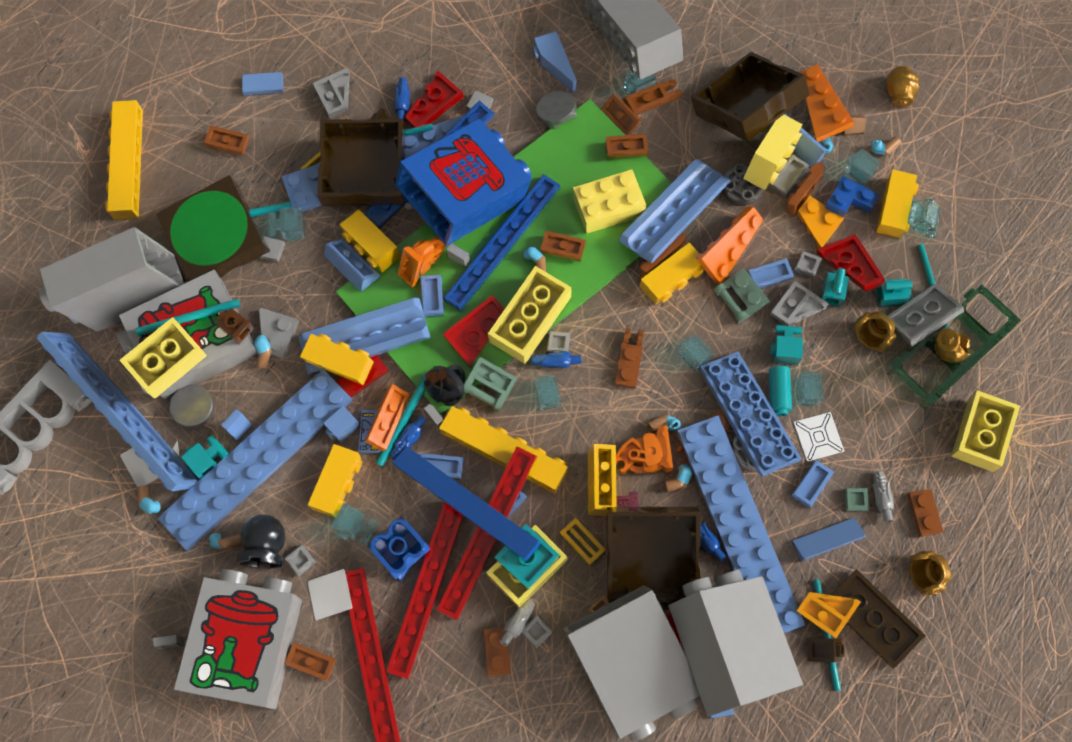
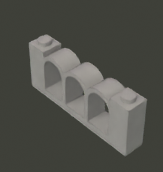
[0,360,91,495]

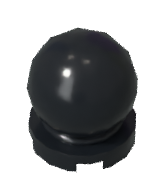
[237,515,285,569]

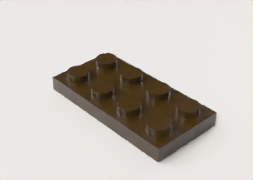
[831,569,926,669]

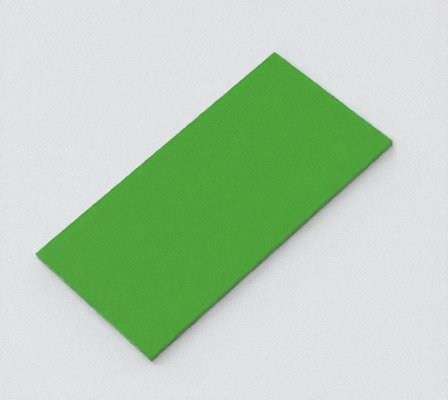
[336,99,672,416]

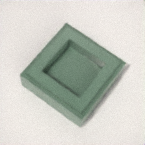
[844,488,869,511]

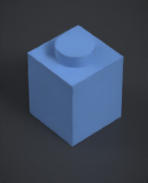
[324,406,360,443]

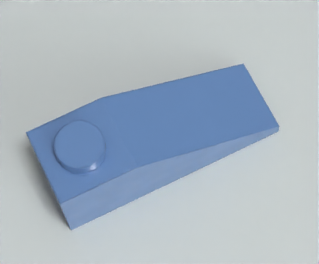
[532,31,577,92]

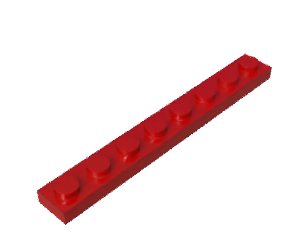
[437,446,537,620]
[386,502,463,680]
[345,568,401,742]

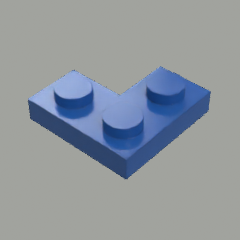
[825,176,880,217]

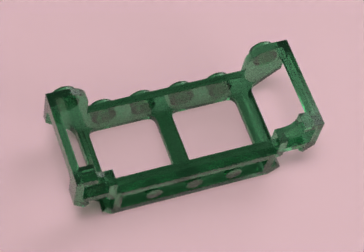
[887,284,1021,411]

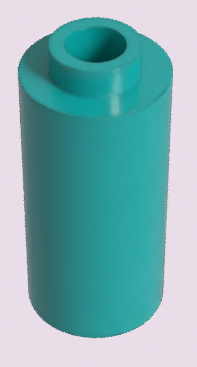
[768,366,792,417]

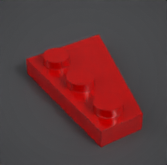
[405,71,464,128]
[817,234,885,291]
[443,295,505,368]

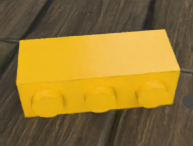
[876,169,919,238]
[339,209,401,273]
[640,243,704,305]
[300,333,374,385]
[308,444,362,518]
[588,444,617,516]

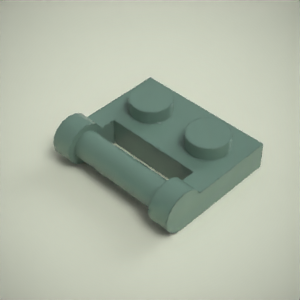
[713,268,770,324]
[464,357,517,412]

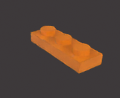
[365,384,411,451]

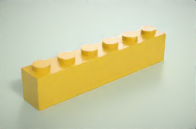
[105,100,143,220]
[439,406,568,494]

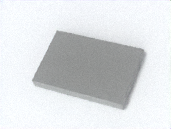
[887,284,964,347]

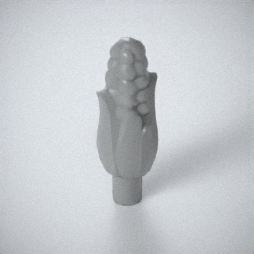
[872,470,894,523]
[500,599,535,647]

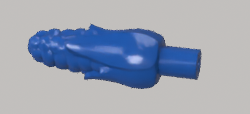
[394,77,411,122]
[530,351,581,368]
[390,415,427,460]
[700,523,726,562]

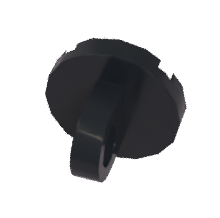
[424,365,465,406]

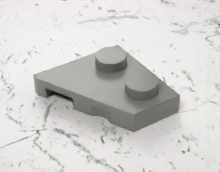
[313,68,350,118]
[770,281,829,326]
[259,308,299,360]

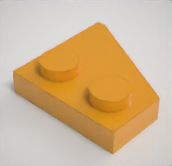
[797,196,844,249]
[797,592,861,638]

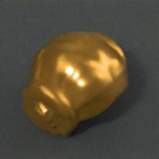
[887,66,920,107]
[852,311,896,352]
[933,327,970,363]
[909,550,952,596]

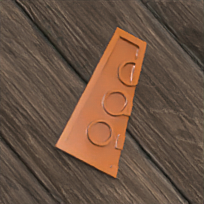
[799,64,854,142]
[696,206,763,284]

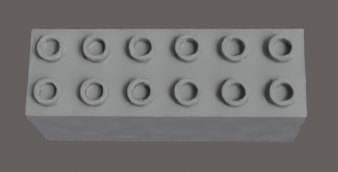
[583,0,683,80]

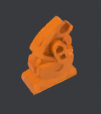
[397,235,446,288]
[616,425,673,474]

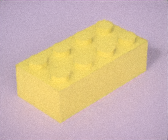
[488,266,571,364]

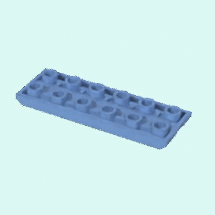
[619,159,731,264]
[298,298,431,376]
[700,351,802,477]

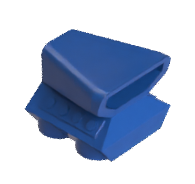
[367,516,430,582]

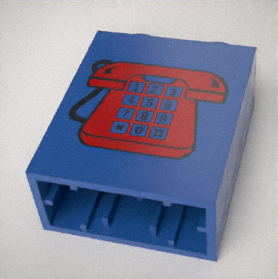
[395,119,532,247]

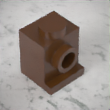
[216,308,254,345]

